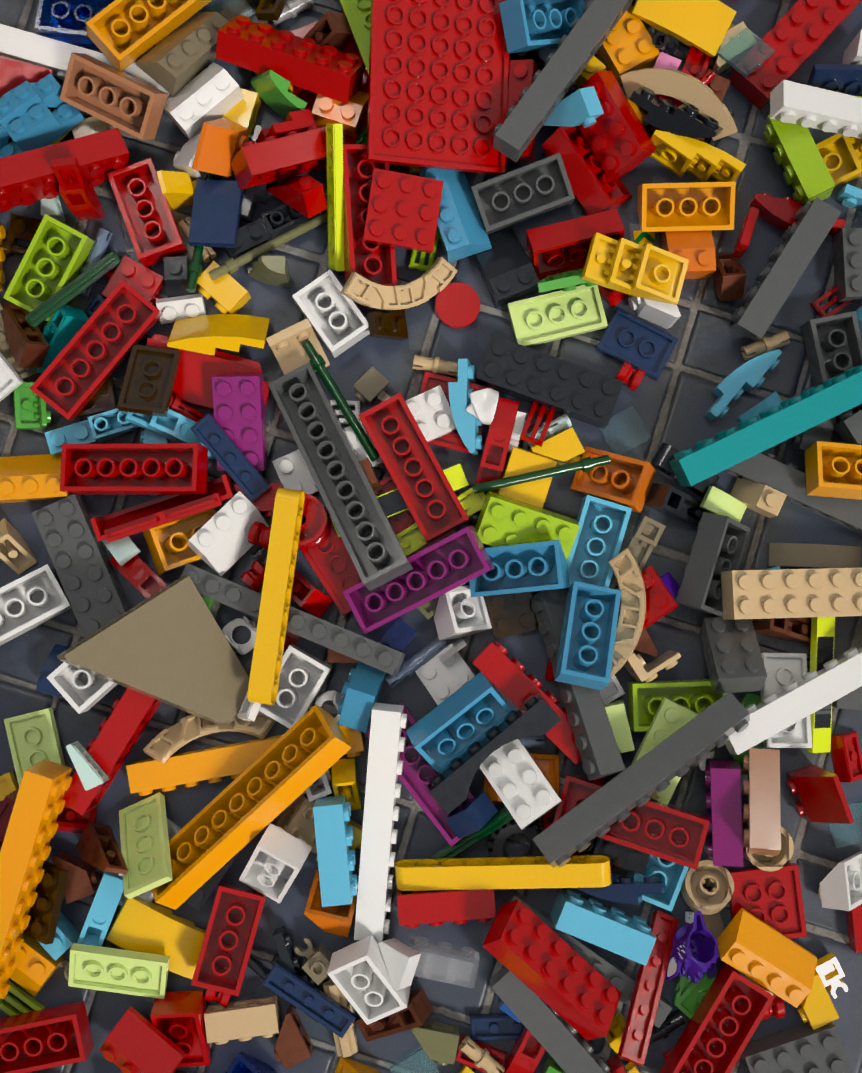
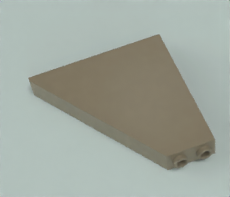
[57,576,250,725]

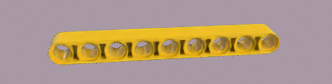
[247,488,305,705]
[395,855,611,891]

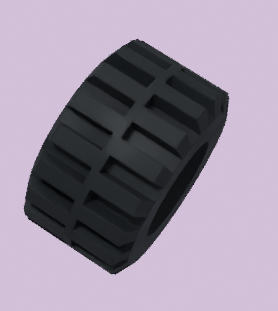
[487,819,544,857]

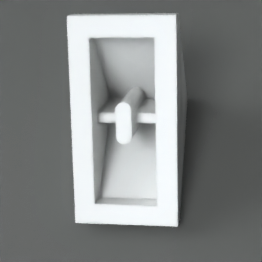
[378,938,421,992]

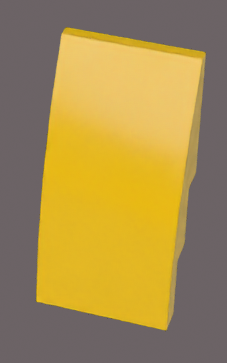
[631,0,736,57]
[650,130,746,182]
[816,134,862,188]
[581,232,689,305]
[167,314,270,356]
[497,446,557,508]
[106,897,206,980]

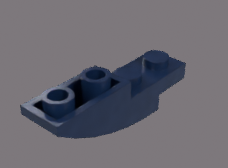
[577,872,666,904]

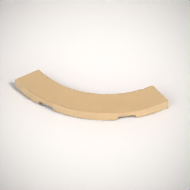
[620,68,738,141]
[341,257,458,310]
[608,548,646,678]
[143,711,276,764]

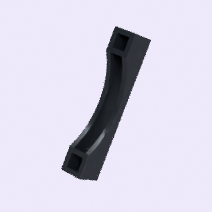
[428,693,561,814]

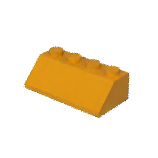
[637,182,736,232]
[0,454,73,503]
[716,908,818,1008]
[9,934,65,997]

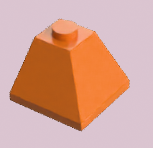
[304,870,358,937]

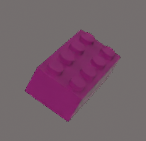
[212,374,268,471]
[705,759,744,867]

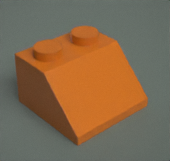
[311,90,368,139]
[192,118,249,177]

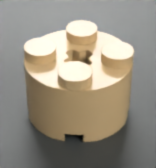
[742,822,794,872]
[681,860,734,915]

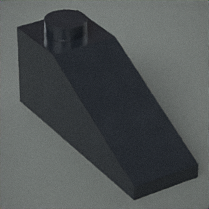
[645,483,710,527]

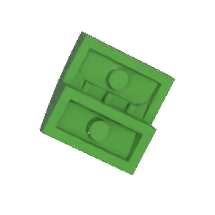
[251,70,307,118]

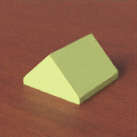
[604,699,635,753]

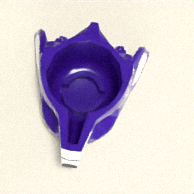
[666,911,719,983]

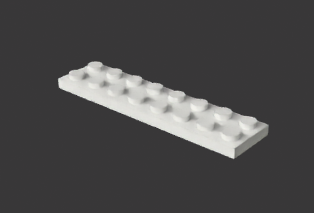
[272,385,457,495]
[415,643,562,830]

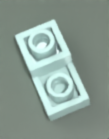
[102,536,141,566]

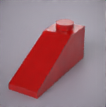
[268,175,327,219]

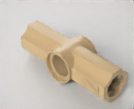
[323,979,358,1058]

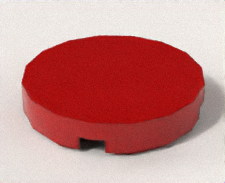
[435,282,480,329]

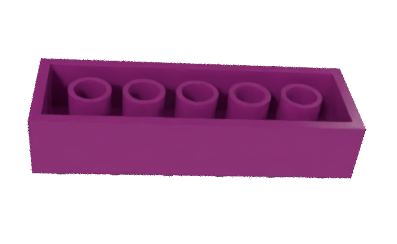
[343,526,495,634]
[364,700,475,847]

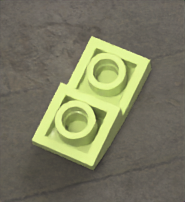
[700,486,747,523]

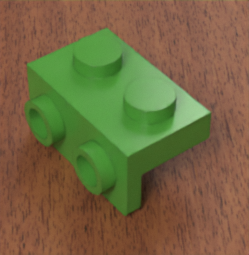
[13,382,51,430]

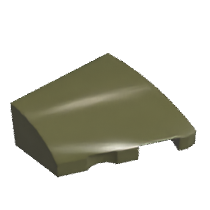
[247,256,291,287]

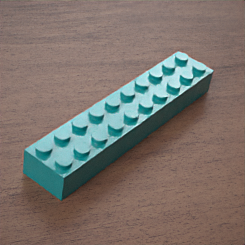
[669,365,862,487]

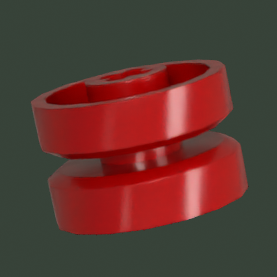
[298,493,330,548]

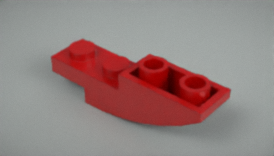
[51,157,106,221]
[749,193,845,236]
[475,397,519,493]
[109,555,168,599]
[501,1026,545,1073]

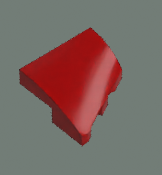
[256,109,317,143]

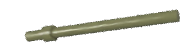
[208,211,328,281]

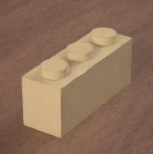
[204,996,282,1045]

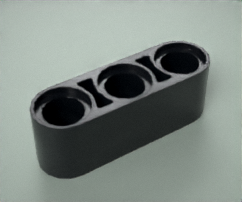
[650,443,719,497]

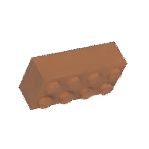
[59,53,168,140]
[742,748,781,856]

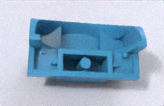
[0,73,85,158]

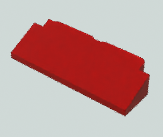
[146,334,271,411]
[90,474,233,543]

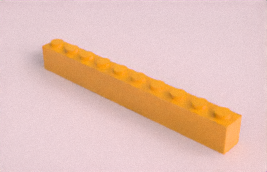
[126,725,365,796]

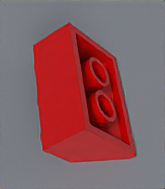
[99,1006,186,1073]

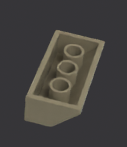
[136,12,229,96]

